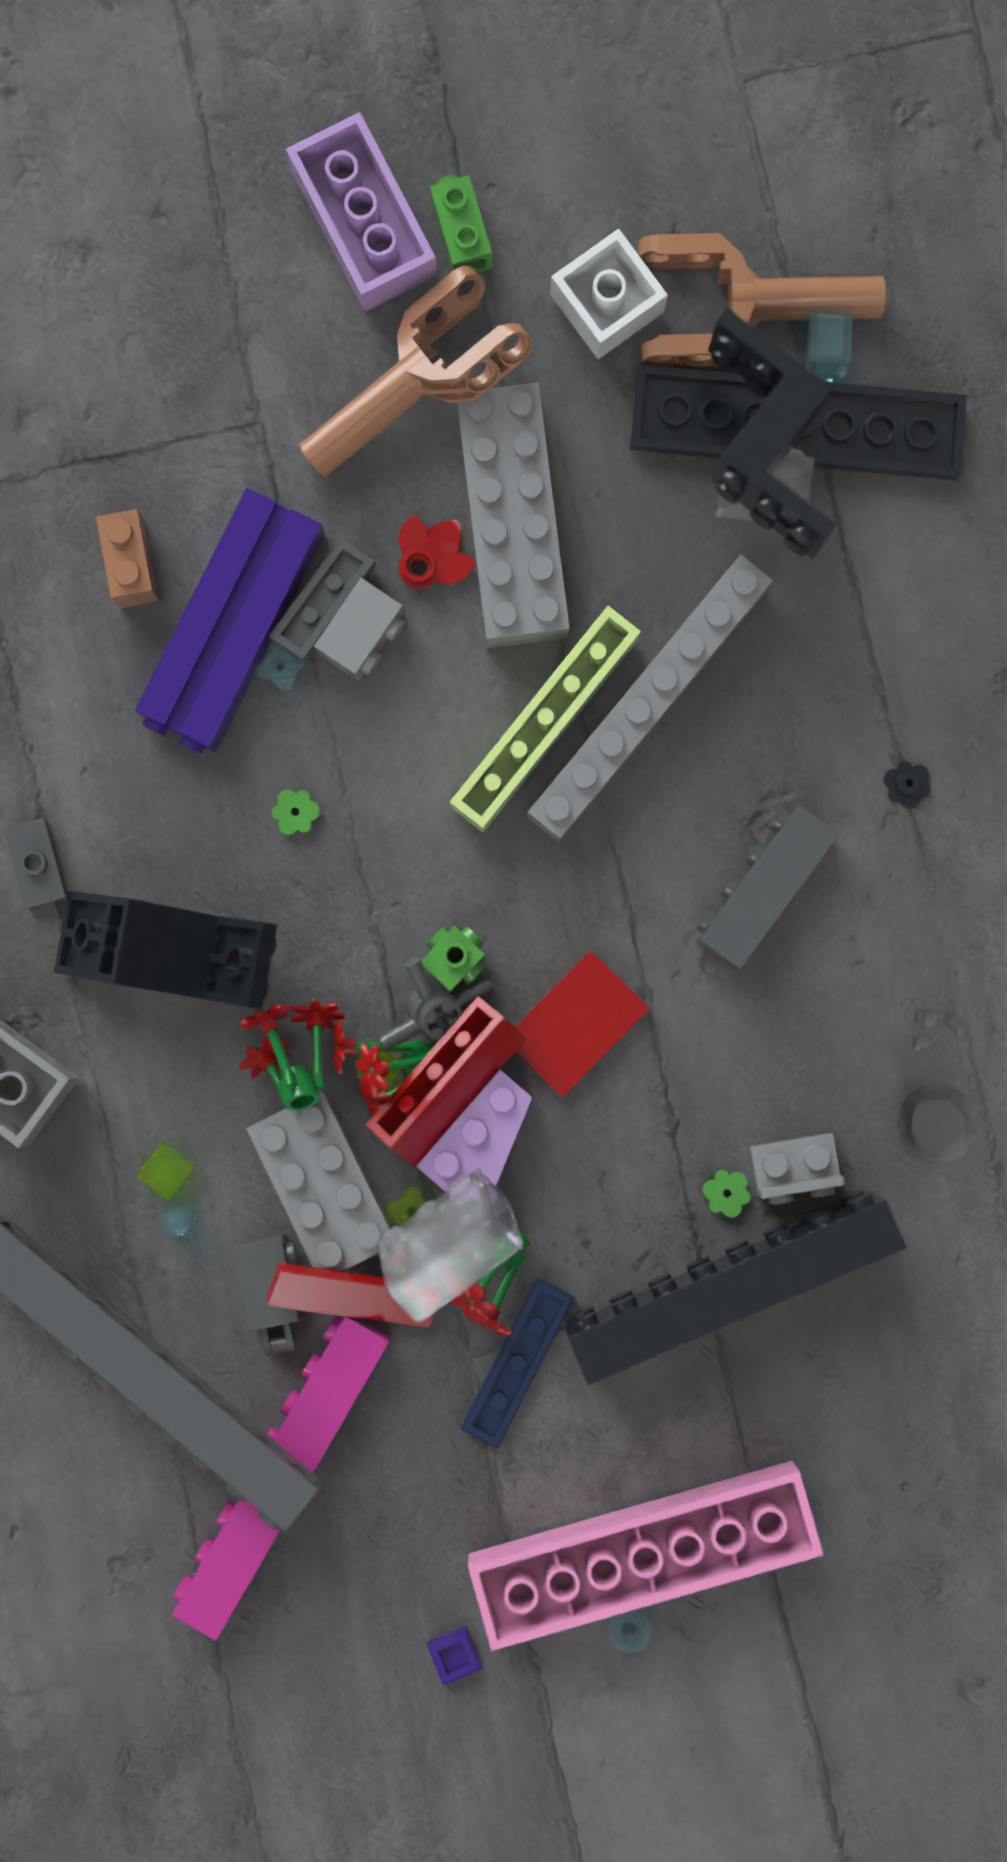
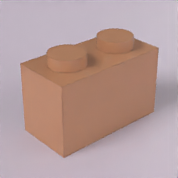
[96,509,160,608]

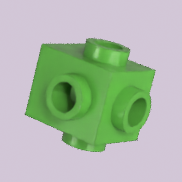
[421,926,485,992]

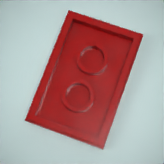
[515,950,650,1098]

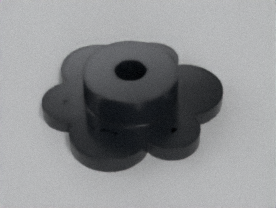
[883,761,930,809]

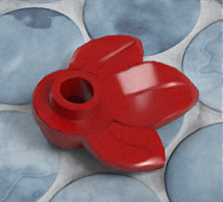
[398,515,476,589]

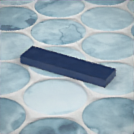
[461,1277,575,1448]

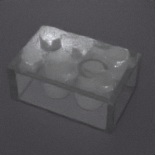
[377,1168,524,1323]

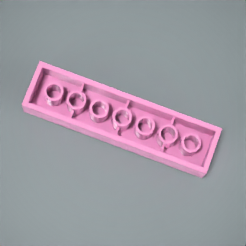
[468,1461,824,1651]

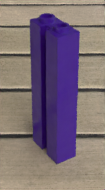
[135,487,325,754]

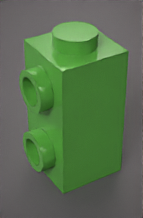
[430,175,492,272]

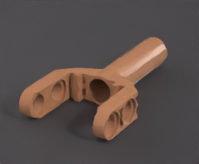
[638,233,887,368]
[299,266,533,477]

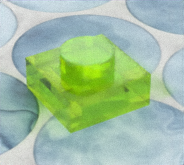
[135,1141,197,1201]

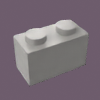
[314,578,406,681]

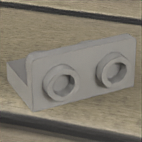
[749,1133,845,1204]

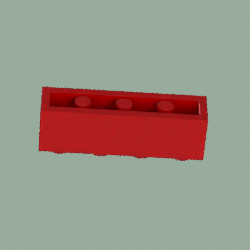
[366,996,526,1167]

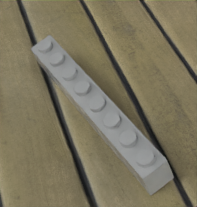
[527,554,773,843]

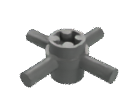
[377,957,495,1052]

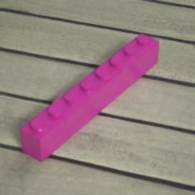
[172,1316,391,1641]

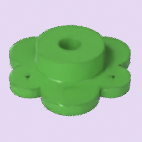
[272,789,320,835]
[702,1170,751,1218]

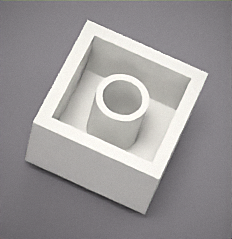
[550,229,668,359]

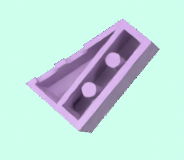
[417,1069,532,1222]

